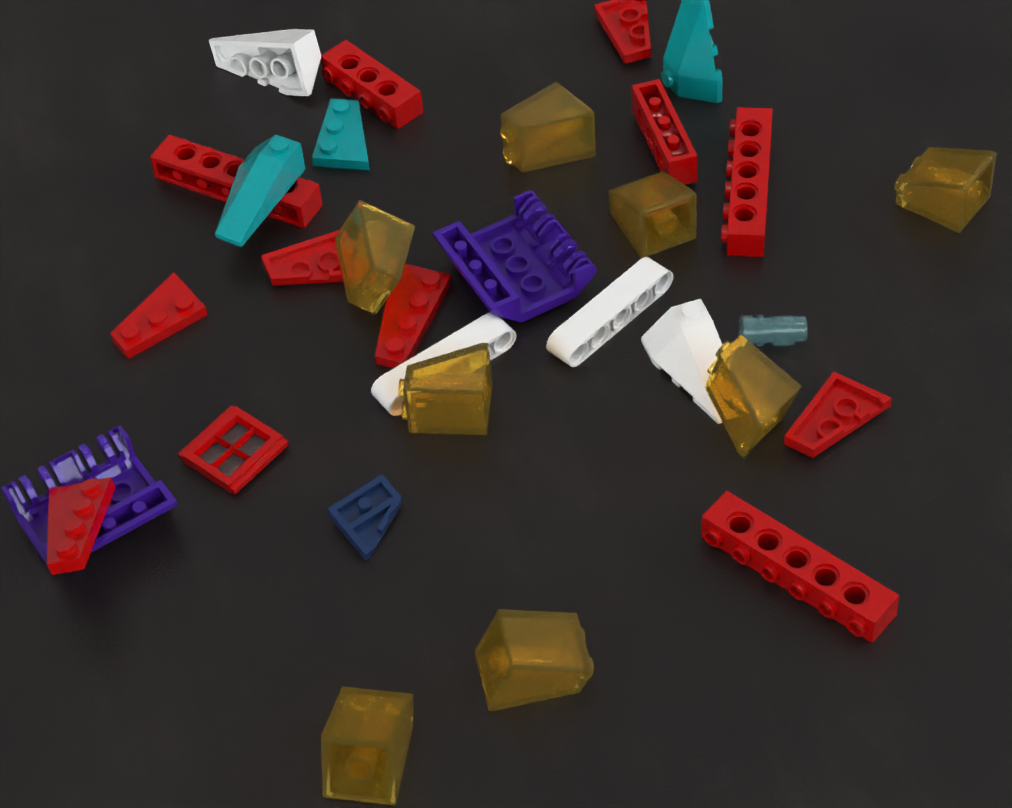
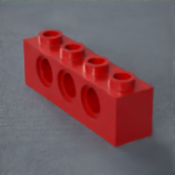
[321,40,423,130]
[632,79,697,188]

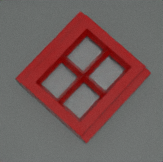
[178,405,289,495]

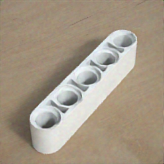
[546,257,673,367]
[371,312,517,416]

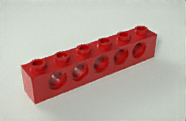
[721,107,773,257]
[150,135,323,228]
[701,491,899,643]

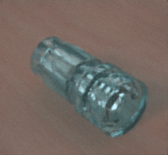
[739,314,807,347]

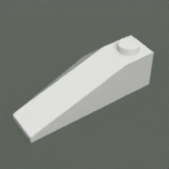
[209,29,321,96]
[641,299,749,424]

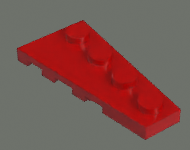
[375,261,452,369]
[47,477,116,575]

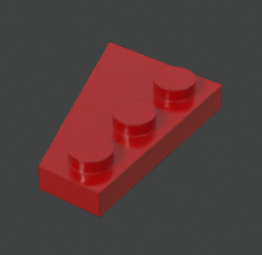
[594,0,651,64]
[261,227,369,286]
[110,272,208,359]
[784,372,892,458]

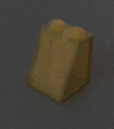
[501,82,596,172]
[895,147,997,233]
[609,171,697,259]
[335,200,415,314]
[704,335,802,458]
[398,343,493,435]
[474,609,594,711]
[321,686,414,805]

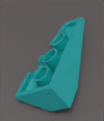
[661,0,723,103]
[215,134,306,247]

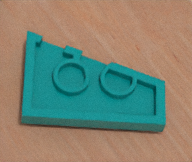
[312,98,370,170]

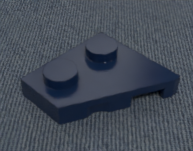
[327,474,402,561]

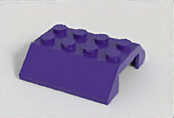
[432,190,597,323]
[1,425,178,565]

